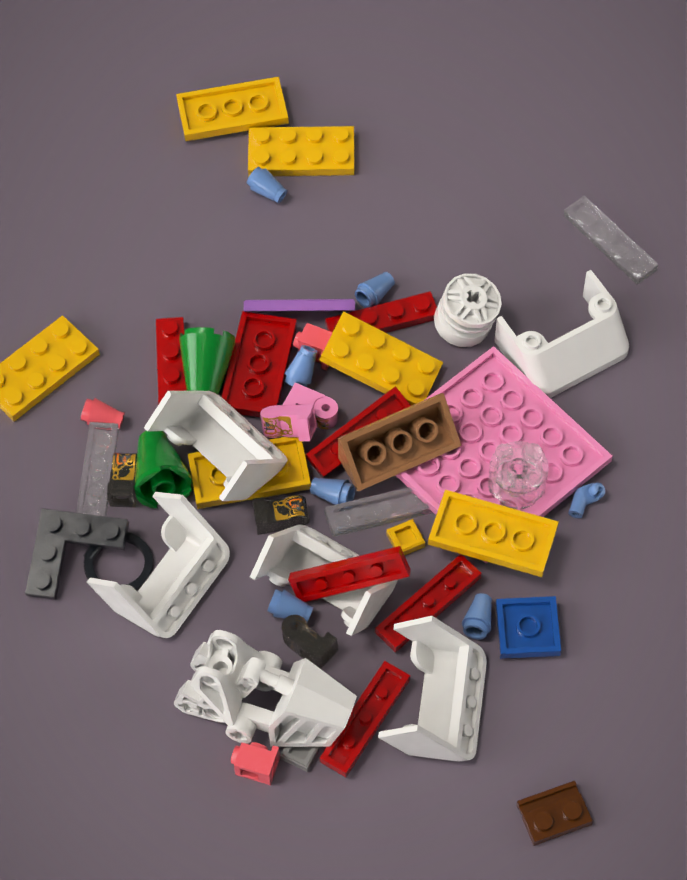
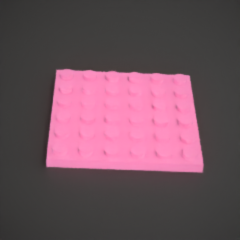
[395,346,613,564]

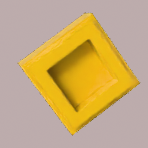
[386,519,425,555]

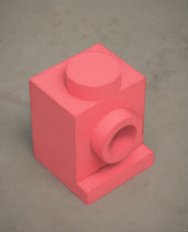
[293,323,333,371]
[231,742,280,785]

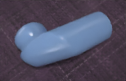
[568,483,606,518]

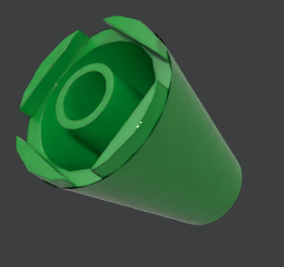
[179,327,236,395]
[134,430,192,508]

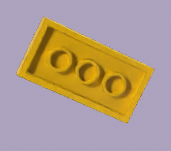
[176,77,289,141]
[248,126,354,176]
[319,311,443,406]
[0,315,100,422]
[188,437,311,509]
[428,489,559,577]

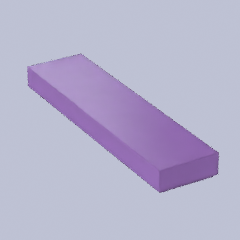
[244,299,355,312]

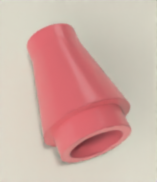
[81,398,125,429]

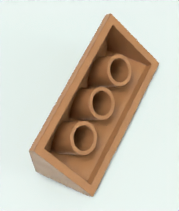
[338,393,462,491]

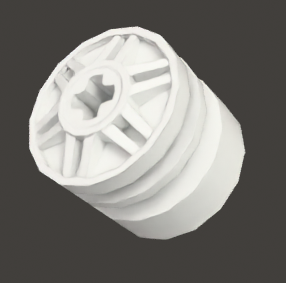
[434,274,502,347]

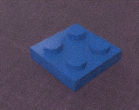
[496,596,561,659]

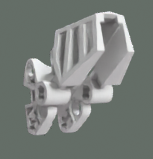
[174,630,357,747]

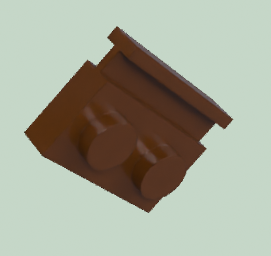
[517,780,593,846]

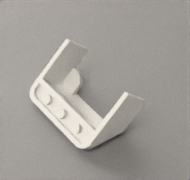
[495,270,629,398]
[144,391,288,501]
[87,492,230,638]
[250,525,398,636]
[378,616,487,762]

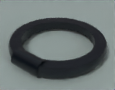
[83,532,154,590]

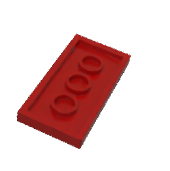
[222,311,297,418]

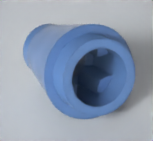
[247,167,287,203]
[355,272,395,308]
[285,345,317,387]
[310,477,355,508]
[267,589,314,623]
[462,593,492,640]

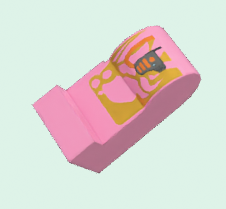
[283,383,338,430]
[260,405,317,441]

